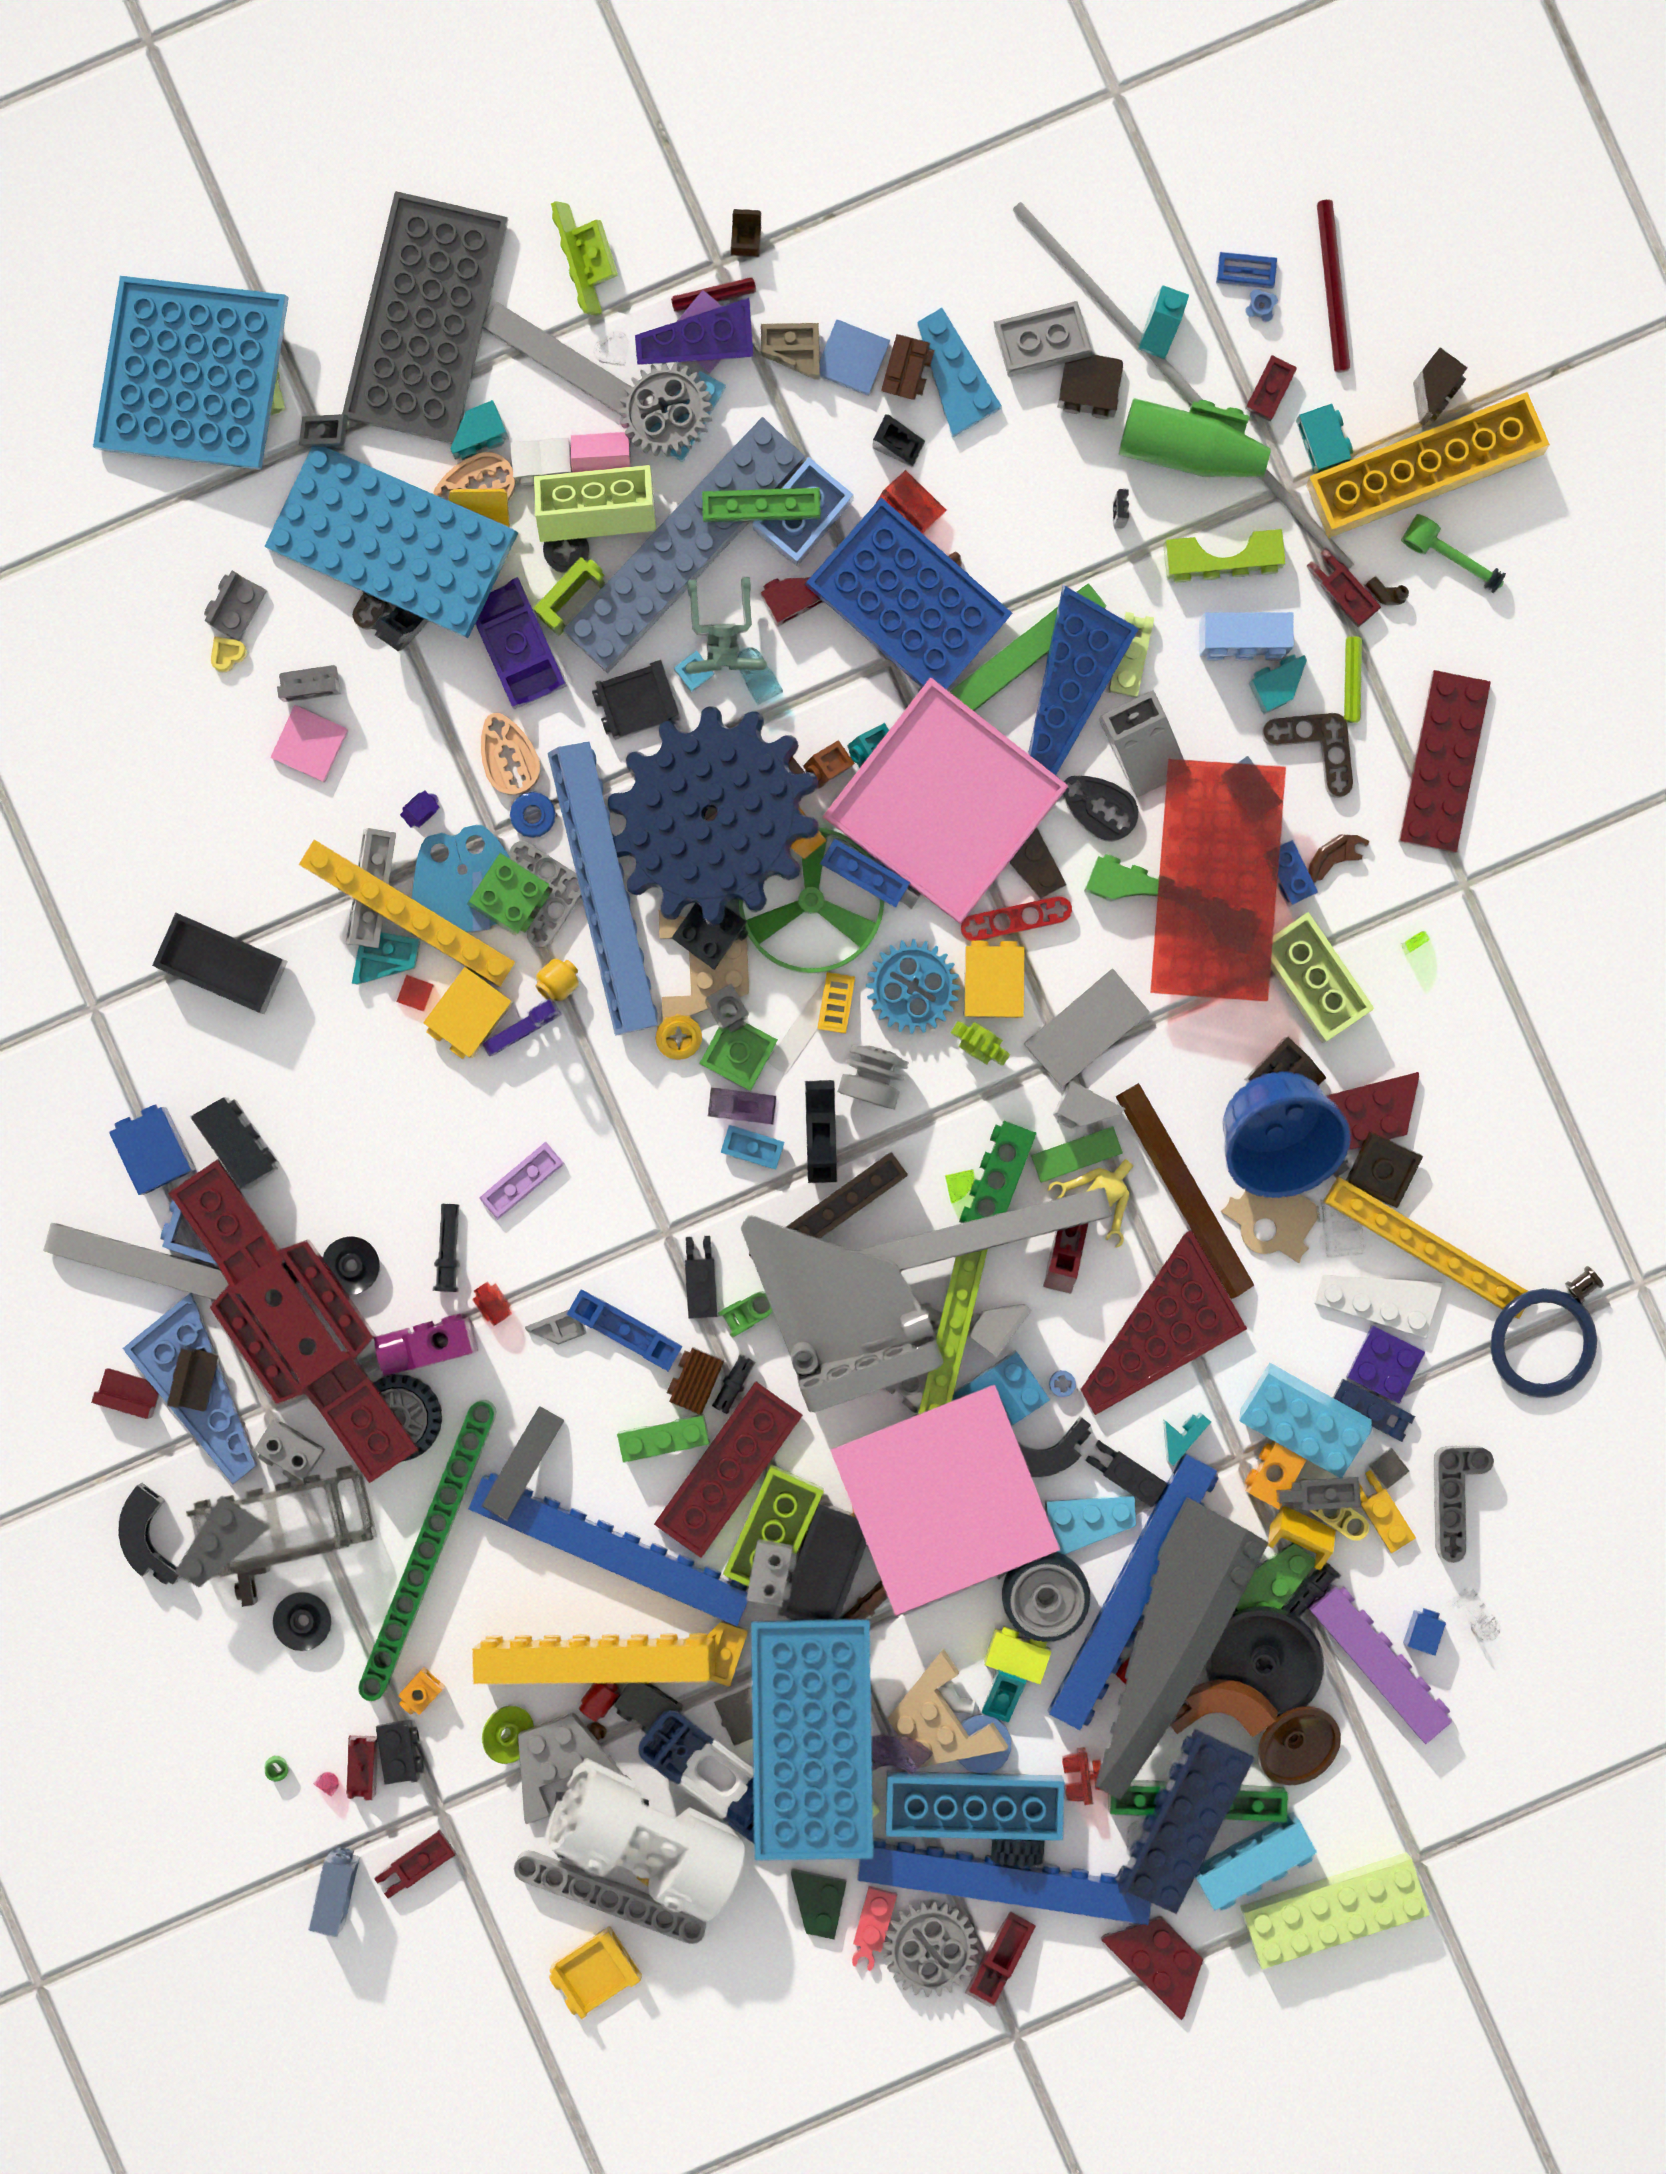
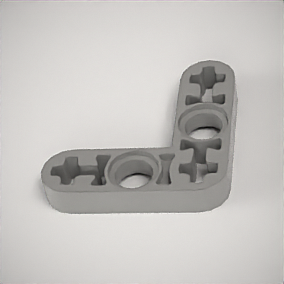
[509,841,581,948]

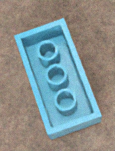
[1239,1362,1372,1478]
[1196,1811,1318,1911]

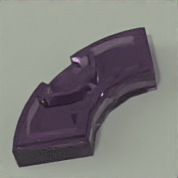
[871,1734,933,1775]

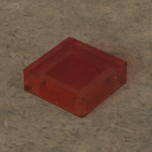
[396,975,435,1012]

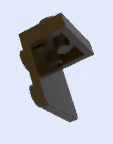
[1057,354,1124,419]

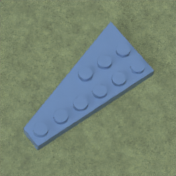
[122,1293,257,1484]

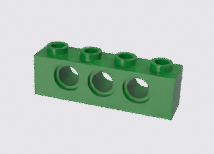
[959,1121,1037,1223]

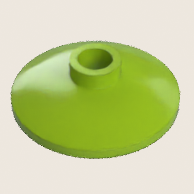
[482,1705,534,1764]

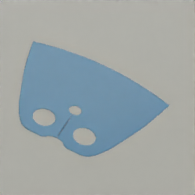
[411,825,536,935]

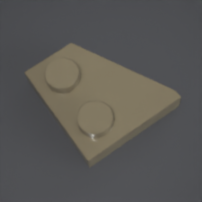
[761,323,820,380]

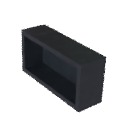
[152,912,288,1014]
[778,1501,867,1620]

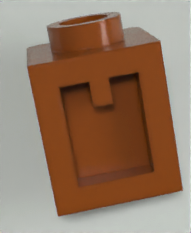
[803,740,855,789]

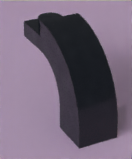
[372,607,428,652]
[805,1080,837,1183]
[1016,1416,1091,1477]
[118,1483,181,1585]

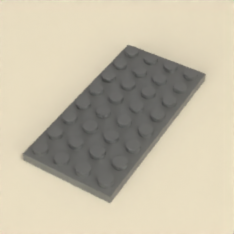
[342,191,509,444]

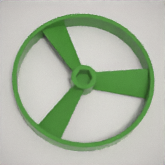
[739,827,884,974]

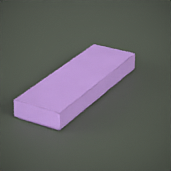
[479,1141,565,1220]

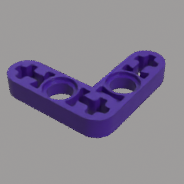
[482,999,562,1057]

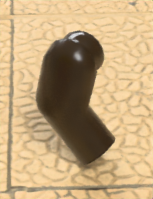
[1365,576,1409,605]

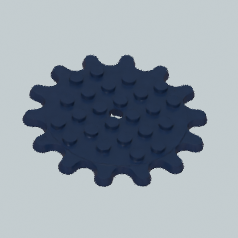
[608,706,819,926]

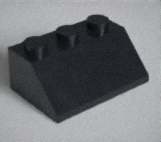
[190,1097,278,1189]

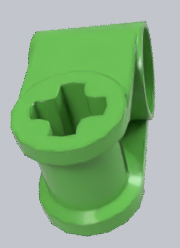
[718,1291,773,1338]

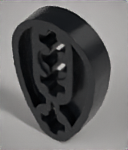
[1062,776,1139,842]

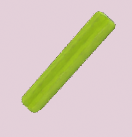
[1344,636,1362,723]

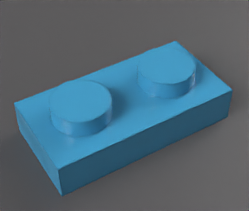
[720,1125,785,1170]

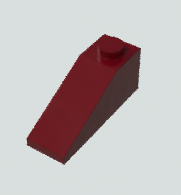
[761,577,824,627]
[1043,1196,1088,1294]

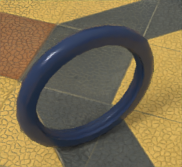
[1490,1288,1598,1398]

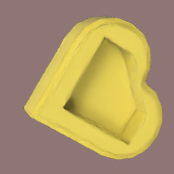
[211,636,247,672]

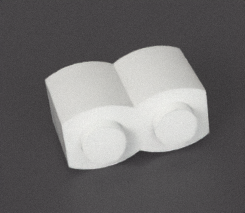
[510,438,572,486]

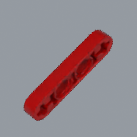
[960,896,1072,941]

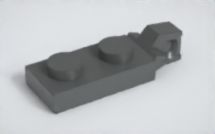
[1277,1476,1361,1511]

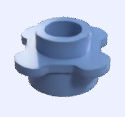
[1245,289,1278,322]

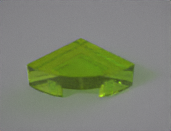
[1401,930,1430,954]
[945,1169,974,1204]

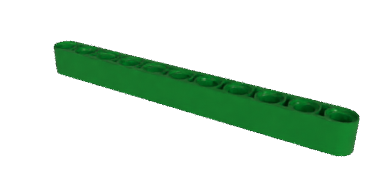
[358,1400,497,1701]

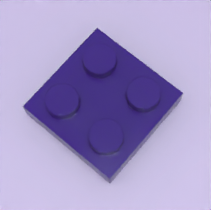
[1346,1325,1425,1404]

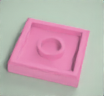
[270,705,348,783]

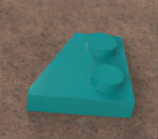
[351,932,421,985]

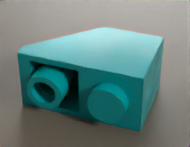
[450,400,509,460]
[1249,654,1307,715]

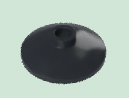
[322,1236,380,1295]
[273,1592,332,1651]

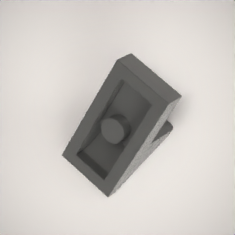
[299,414,348,451]

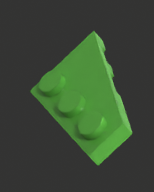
[1236,1543,1315,1611]

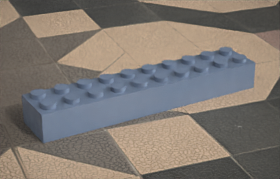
[563,417,805,674]

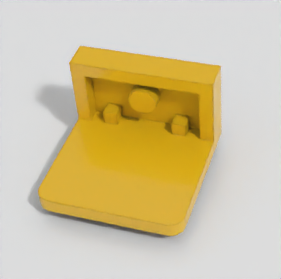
[449,489,510,557]

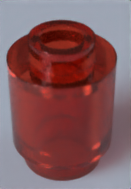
[472,1281,513,1326]

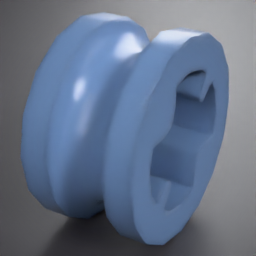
[1049,1370,1076,1397]

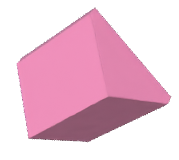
[571,432,631,473]

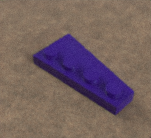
[635,298,754,365]

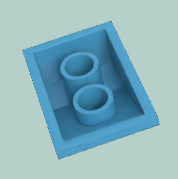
[952,1350,1050,1426]

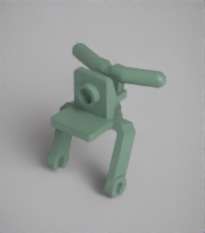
[686,577,767,674]

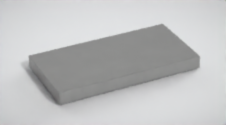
[1024,968,1150,1088]

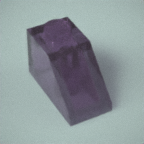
[707,1088,777,1125]

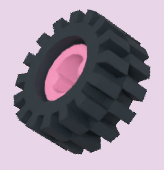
[991,1839,1045,1867]

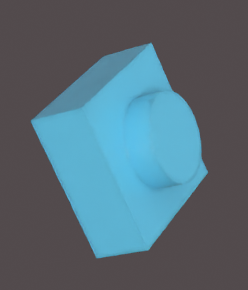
[674,650,715,692]

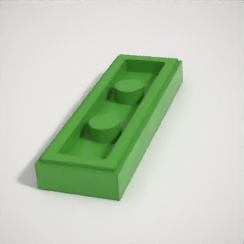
[1031,1126,1123,1183]

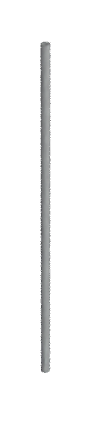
[1013,202,1354,570]

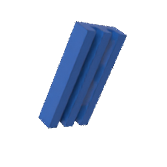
[1216,252,1278,289]

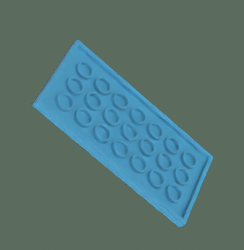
[264,446,518,639]
[751,1619,873,1860]

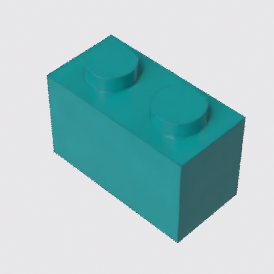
[1295,403,1353,475]

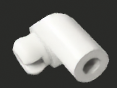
[938,1680,975,1714]

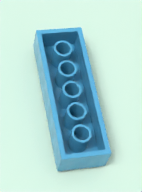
[885,1771,1064,1841]

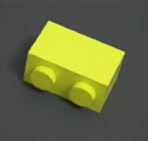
[984,1626,1052,1685]

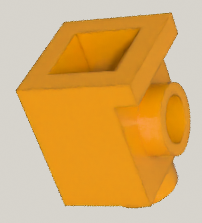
[398,1667,445,1715]

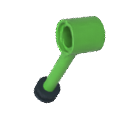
[1401,514,1506,594]

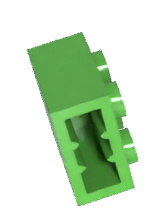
[467,853,550,936]

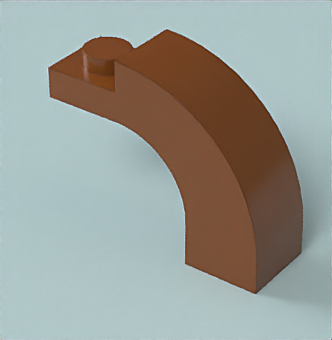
[1170,1680,1278,1738]

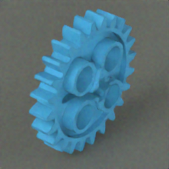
[866,939,960,1034]

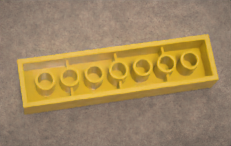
[1306,392,1550,539]
[472,1633,715,1684]

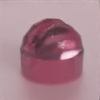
[313,1772,339,1797]

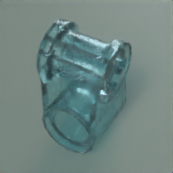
[737,647,783,705]

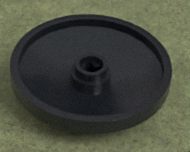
[1206,1606,1324,1717]

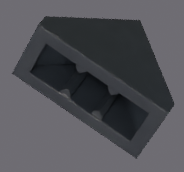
[872,414,925,467]

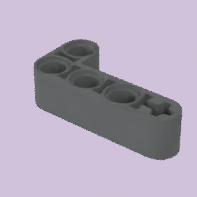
[1433,1445,1494,1563]

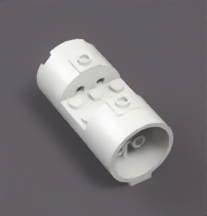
[546,1759,745,1922]

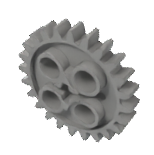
[618,362,714,457]
[883,1899,978,1998]

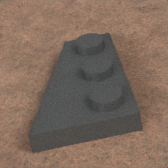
[174,1496,272,1588]

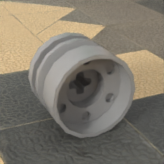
[837,1044,909,1110]

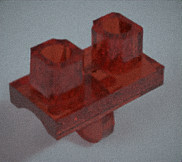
[1062,1747,1101,1805]

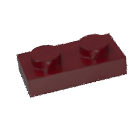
[1245,355,1298,422]

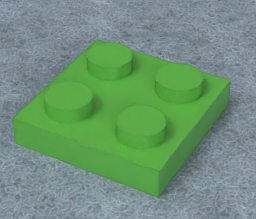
[699,1012,778,1091]

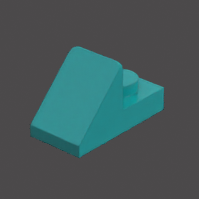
[1163,1413,1211,1466]
[981,1670,1027,1723]

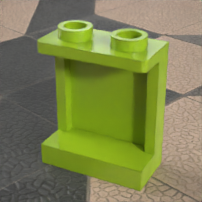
[533,557,605,637]

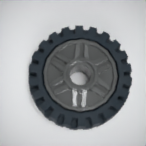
[373,1374,442,1461]

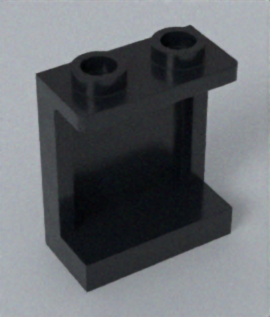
[592,660,680,740]

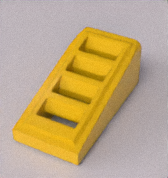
[817,972,855,1034]

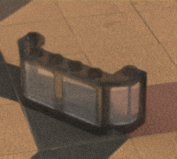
[186,1465,377,1578]

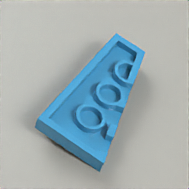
[917,307,1002,438]

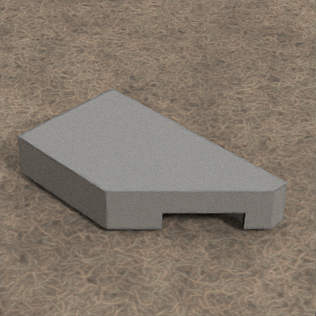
[525,1309,586,1345]

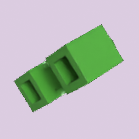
[617,1413,710,1463]

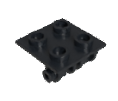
[672,903,748,970]

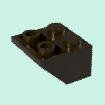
[1413,347,1468,426]
[1244,1036,1327,1086]

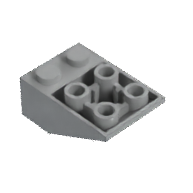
[1098,690,1189,798]

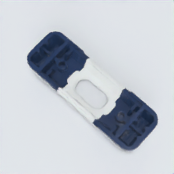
[638,1711,754,1844]

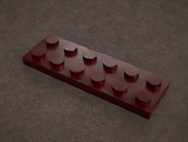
[1398,670,1491,853]
[654,1381,803,1558]

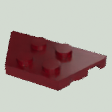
[1326,1072,1419,1150]
[1101,1916,1203,2020]

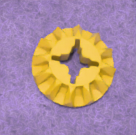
[655,1013,702,1060]

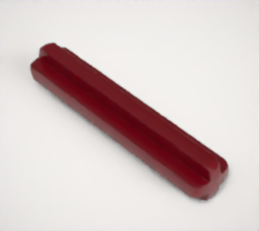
[671,277,756,312]

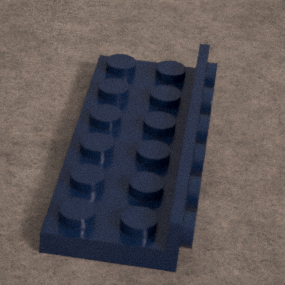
[1116,1729,1254,1914]

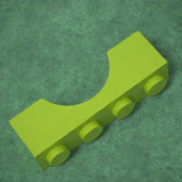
[1163,529,1286,583]

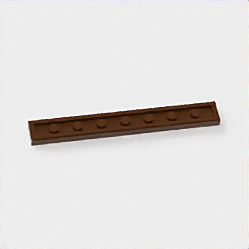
[1115,1083,1254,1300]

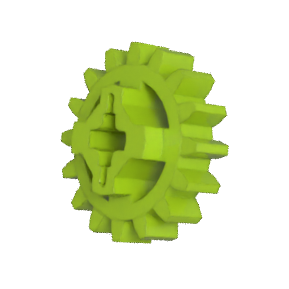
[950,1021,1011,1066]

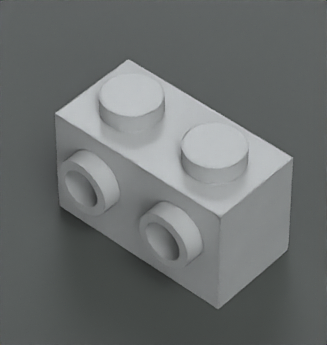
[253,1418,326,1482]
[746,1539,797,1607]

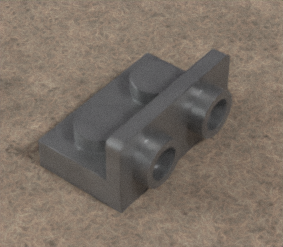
[204,570,267,641]
[277,665,341,702]

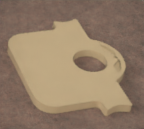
[1220,1190,1319,1263]

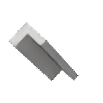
[345,828,396,948]

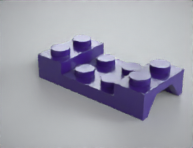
[475,577,567,710]

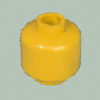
[535,959,579,1002]

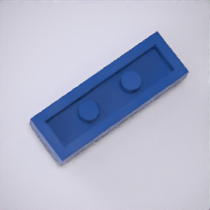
[820,838,911,908]

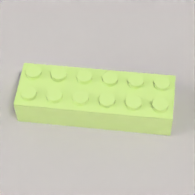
[1240,1852,1430,1970]

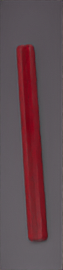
[1317,199,1351,373]

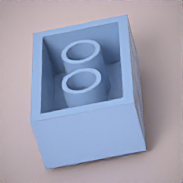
[752,457,854,567]
[1199,612,1294,661]

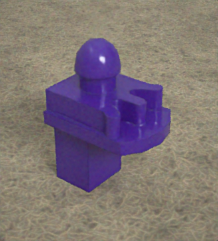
[400,790,440,828]

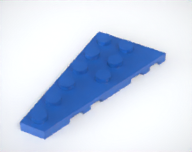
[1028,585,1139,775]

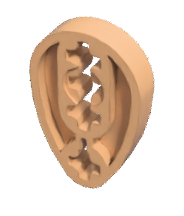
[433,452,516,501]
[481,713,541,795]

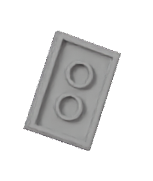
[993,300,1093,377]

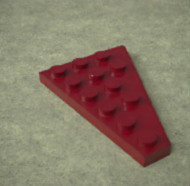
[1080,1230,1247,1415]

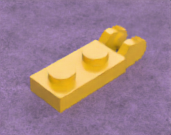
[1359,1470,1416,1553]

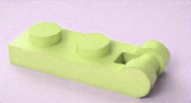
[1109,612,1154,698]

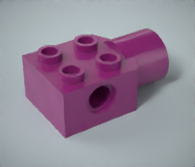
[374,1313,478,1376]

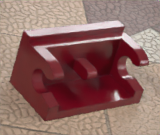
[346,1735,378,1800]

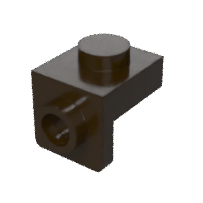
[730,209,762,257]
[234,1560,271,1607]

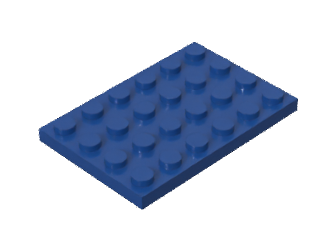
[805,497,1013,690]

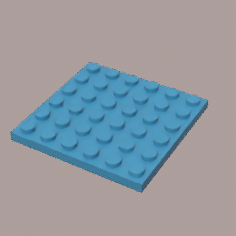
[93,276,289,470]

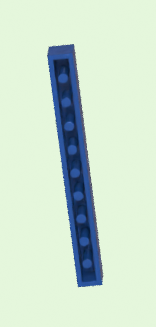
[1047,1453,1218,1731]
[468,1472,748,1626]
[857,1837,1151,1925]

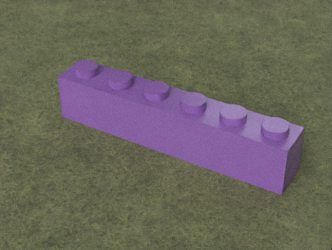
[1308,1584,1452,1744]

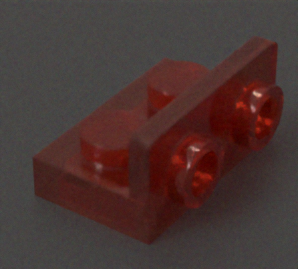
[875,470,947,534]

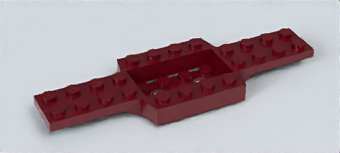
[168,1159,419,1484]

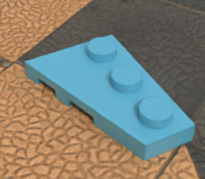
[1046,1495,1136,1555]

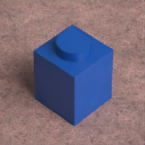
[1403,1607,1446,1656]

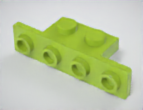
[551,201,618,316]

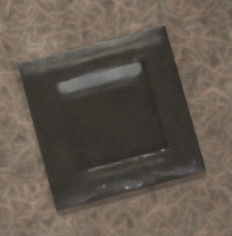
[1368,1447,1410,1489]

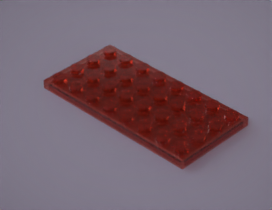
[1150,759,1286,1002]

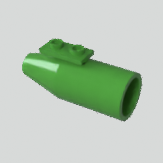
[1118,397,1271,477]

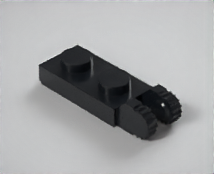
[685,1235,718,1319]
[1085,1440,1168,1508]

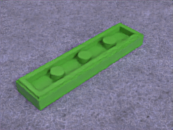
[702,488,821,522]

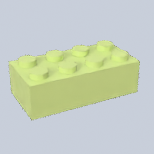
[534,465,656,542]
[1256,912,1375,1043]

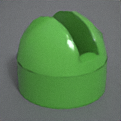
[264,1755,288,1782]

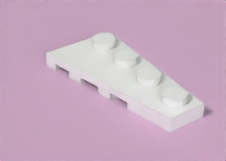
[1313,1275,1443,1338]

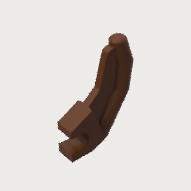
[1308,834,1370,883]

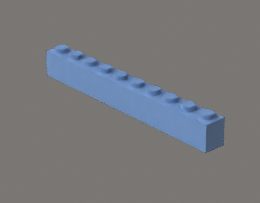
[547,741,658,1036]

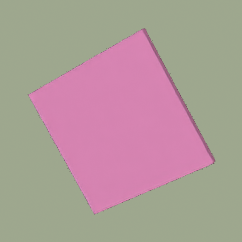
[822,677,1069,924]
[830,1385,1060,1616]

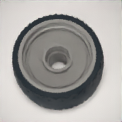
[1002,1552,1090,1642]

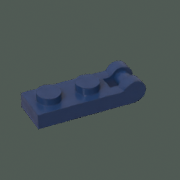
[1332,1379,1416,1442]

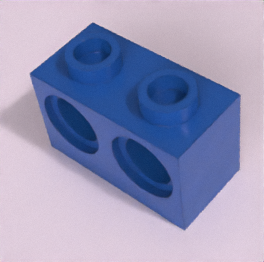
[1262,840,1318,907]

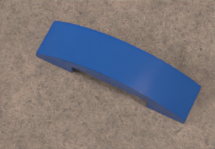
[566,1289,683,1372]

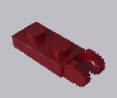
[1306,549,1381,628]
[374,1829,456,1899]

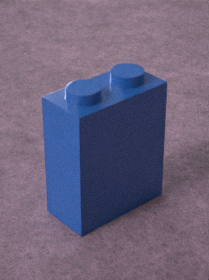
[109,1104,196,1195]

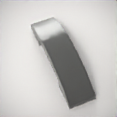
[482,1406,565,1521]

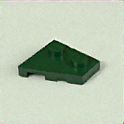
[791,1868,847,1940]

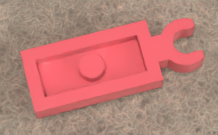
[852,1886,897,1971]

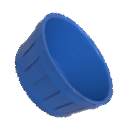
[1222,1072,1351,1198]

